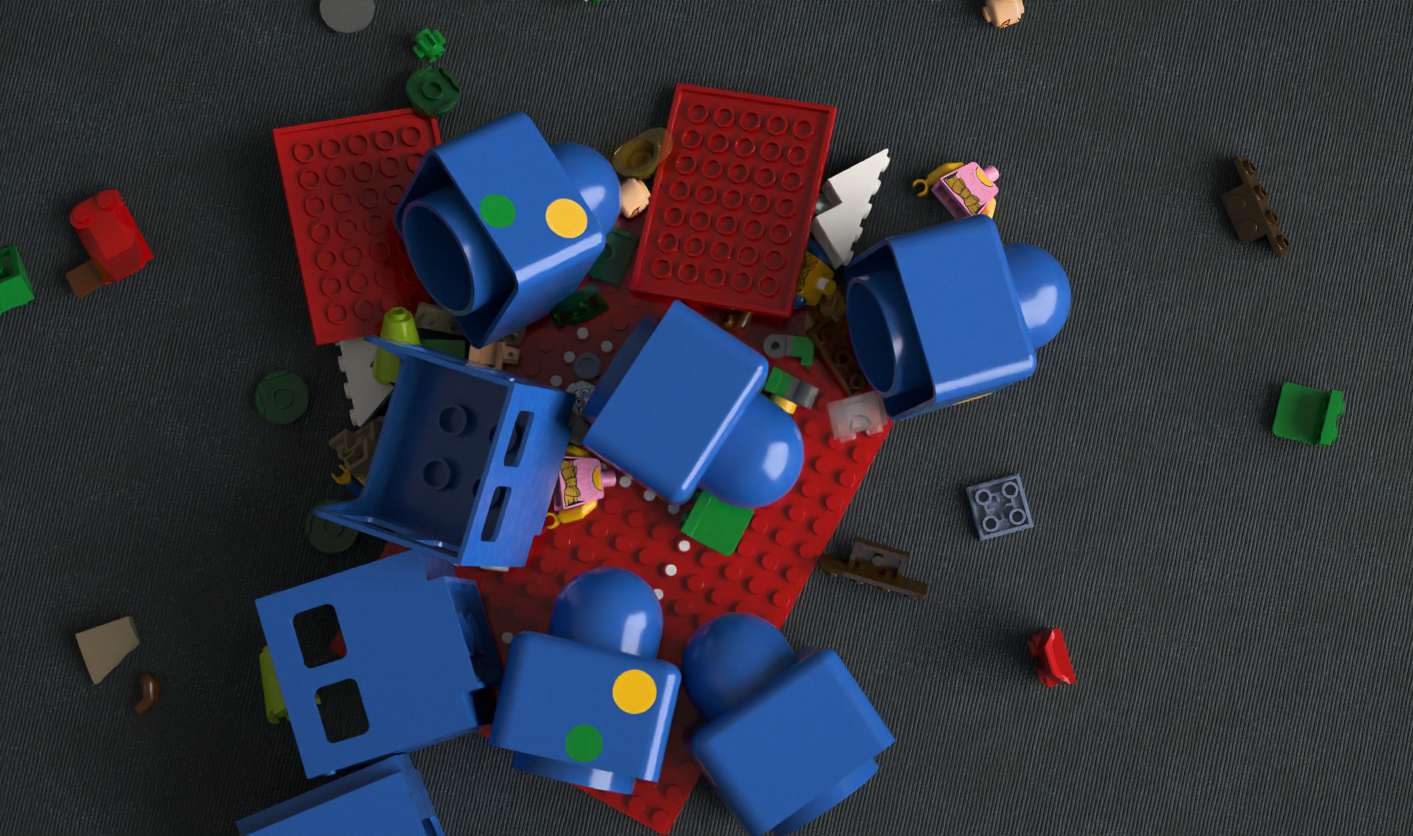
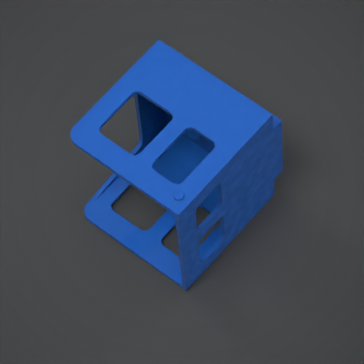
[311,334,577,567]
[255,549,504,779]
[235,754,445,836]

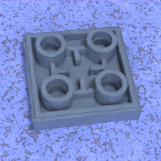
[965,474,1034,541]

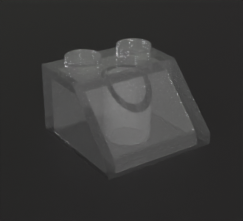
[825,391,888,443]

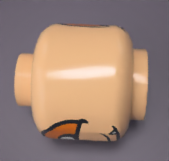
[982,0,1024,28]
[620,178,651,218]

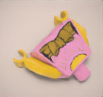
[913,162,999,220]
[546,445,616,529]

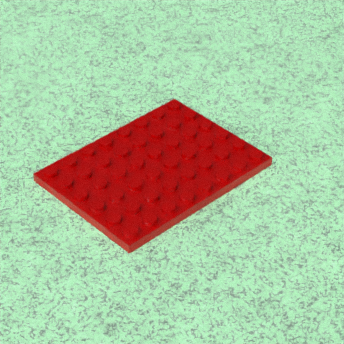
[629,83,837,319]
[271,108,441,347]

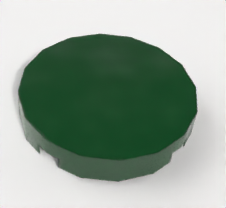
[405,66,460,118]
[255,370,310,425]
[305,499,360,554]

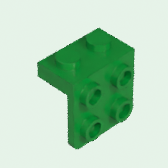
[1271,382,1345,448]
[679,488,754,556]

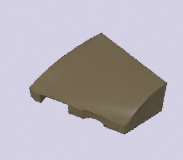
[75,616,140,684]

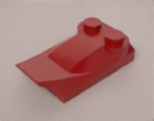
[69,189,154,285]
[1027,628,1077,688]

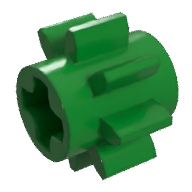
[412,28,446,62]

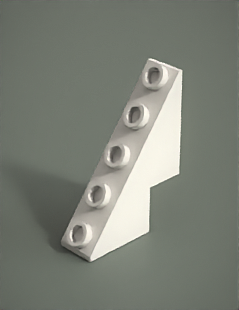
[811,149,890,270]
[335,336,394,428]

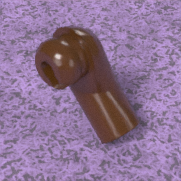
[719,311,754,332]
[133,673,160,716]

